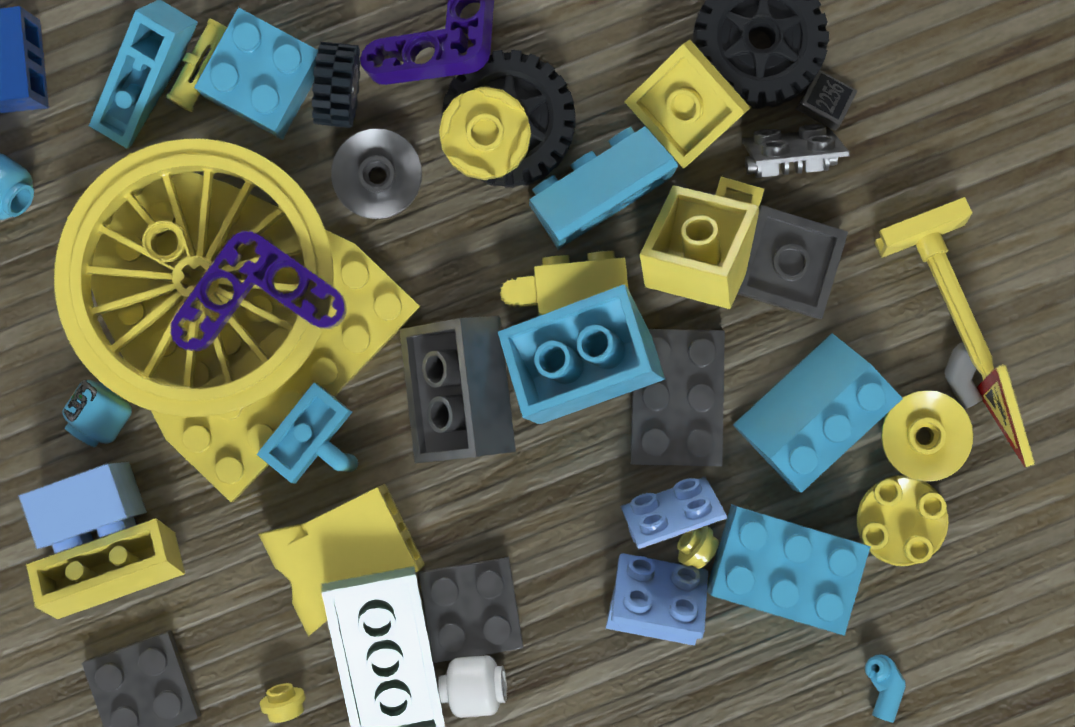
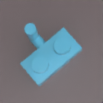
[256,382,358,484]

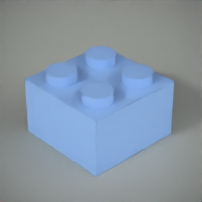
[19,462,147,553]

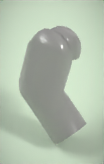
[944,342,983,409]

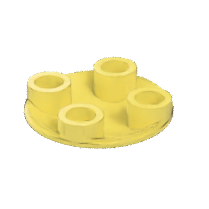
[857,475,949,566]

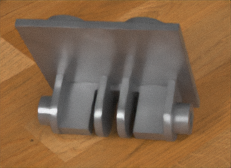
[742,124,849,178]

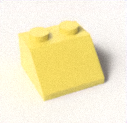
[640,185,759,309]

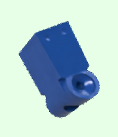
[0,6,49,113]

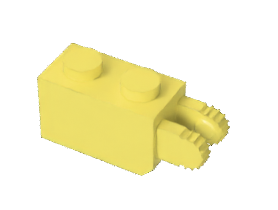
[500,251,628,316]

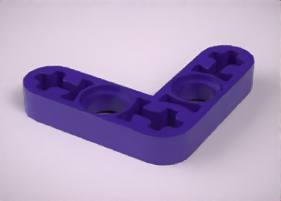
[360,0,494,85]
[170,231,347,351]

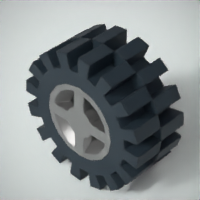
[312,42,361,128]

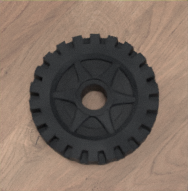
[692,0,829,109]
[442,50,576,188]

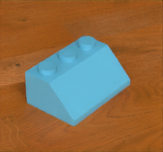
[529,126,678,250]
[498,284,665,424]
[733,333,903,493]

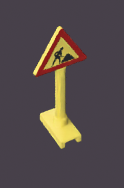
[875,197,1034,468]

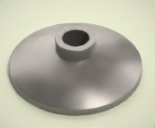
[331,128,422,219]

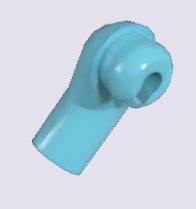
[865,654,906,723]

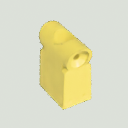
[259,484,425,636]

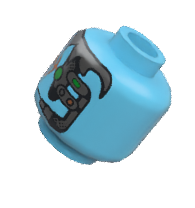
[62,380,132,447]

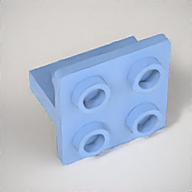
[606,553,708,646]

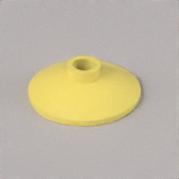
[881,391,973,482]

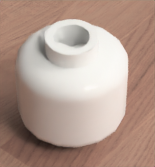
[438,655,507,718]

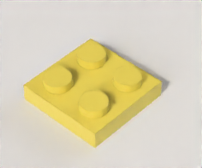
[624,40,750,169]

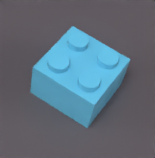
[194,7,318,140]

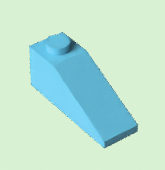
[89,0,198,148]

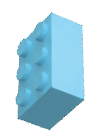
[707,504,870,636]

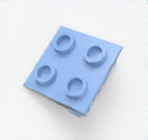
[621,477,727,549]

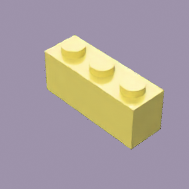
[26,518,185,619]

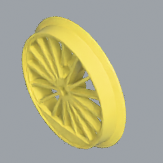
[54,139,333,417]

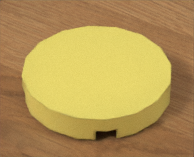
[439,86,531,180]

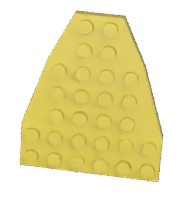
[67,153,421,502]

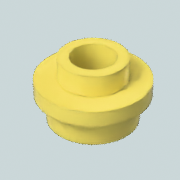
[677,525,719,569]
[260,683,306,723]

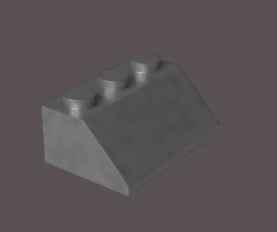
[399,316,516,463]

